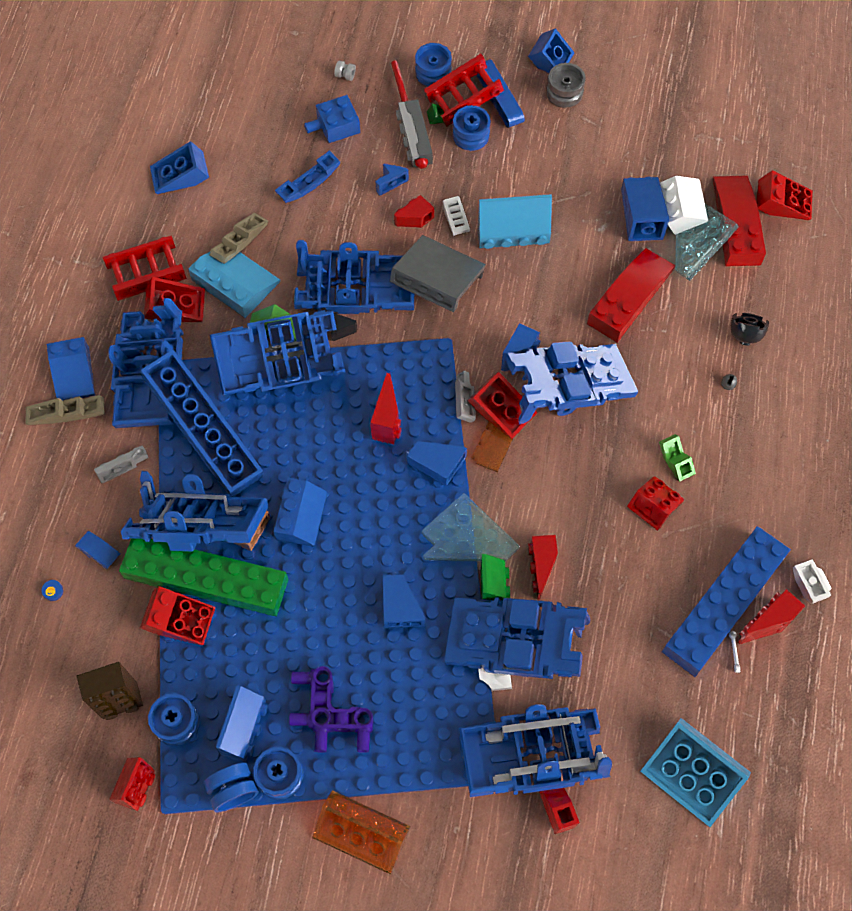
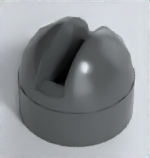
[721,374,737,390]

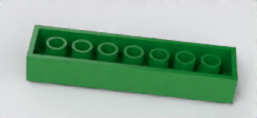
[119,538,289,617]

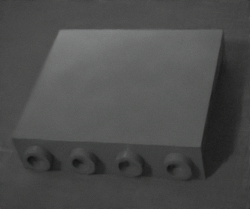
[390,235,486,312]

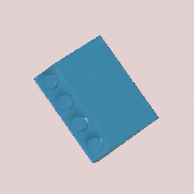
[477,194,552,249]
[188,251,281,318]
[640,718,751,827]

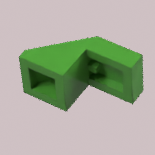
[659,434,696,482]

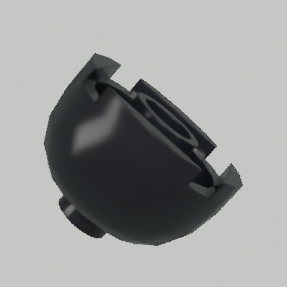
[730,313,769,346]

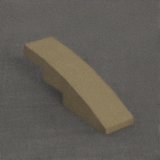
[210,213,269,264]
[26,395,104,425]

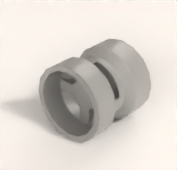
[334,60,356,81]

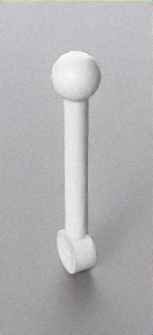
[729,631,740,673]

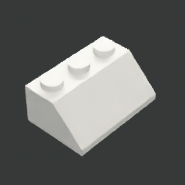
[660,176,708,235]

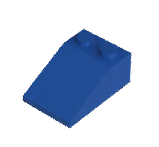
[150,141,209,194]
[47,337,95,401]

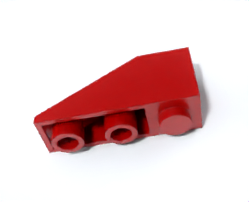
[528,535,558,599]
[539,788,580,834]

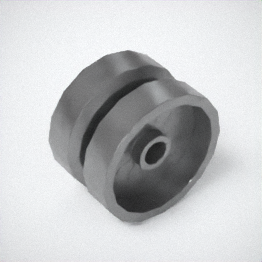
[547,63,586,108]

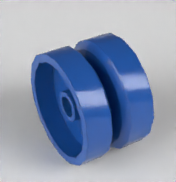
[415,43,452,86]
[453,105,491,151]
[148,693,200,746]
[253,747,303,800]
[203,763,259,813]

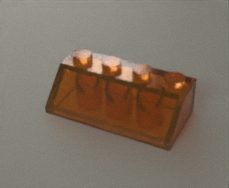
[312,790,411,875]

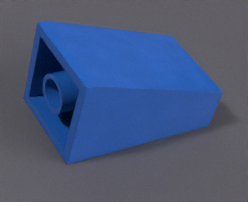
[621,177,669,241]

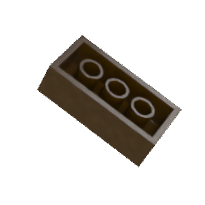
[76,661,143,720]

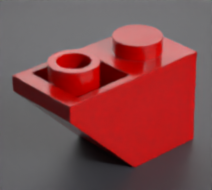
[394,195,434,228]

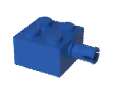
[304,95,360,143]

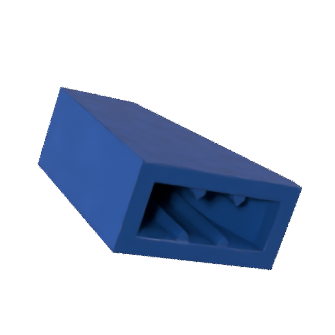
[406,441,467,486]
[383,572,425,628]

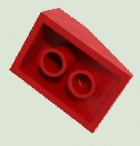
[144,277,205,322]
[467,372,538,439]
[370,373,402,445]

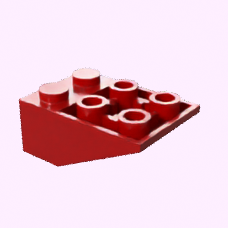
[757,170,813,220]
[140,586,216,646]
[737,589,805,644]
[110,757,155,811]

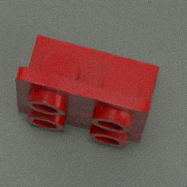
[627,476,685,531]

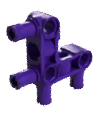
[289,666,374,753]

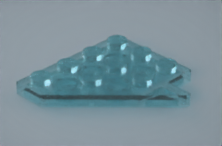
[675,204,739,281]
[422,493,520,562]

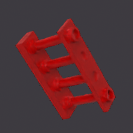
[424,53,504,127]
[103,235,187,301]

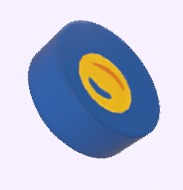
[42,580,64,601]

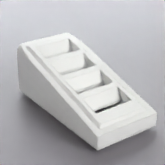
[443,196,470,236]

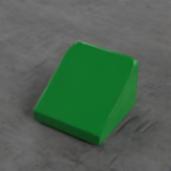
[427,104,444,124]

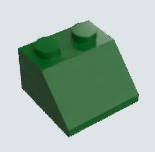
[480,554,510,601]

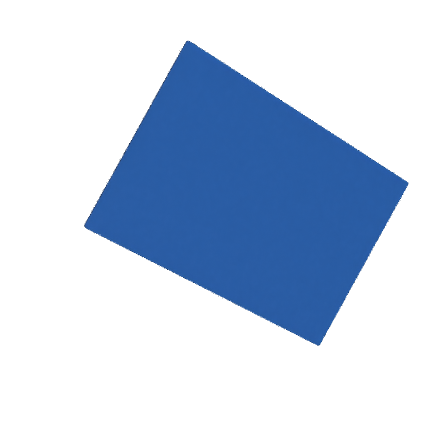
[159,338,495,814]

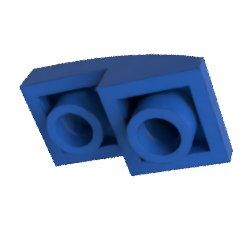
[75,531,121,570]

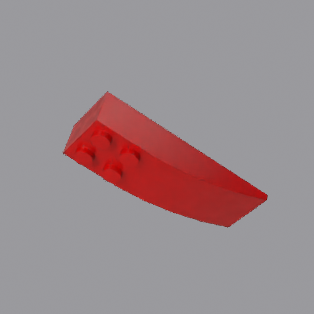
[713,176,766,266]
[587,248,676,343]

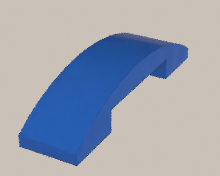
[275,150,340,203]

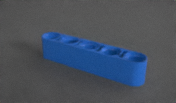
[476,59,525,128]

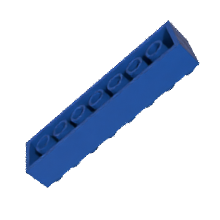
[141,350,263,497]
[662,526,791,677]

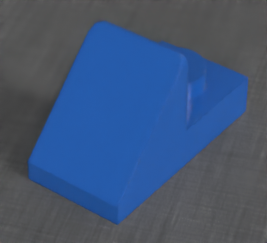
[375,164,409,196]

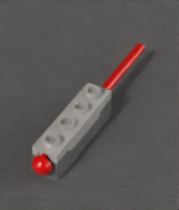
[391,60,433,169]

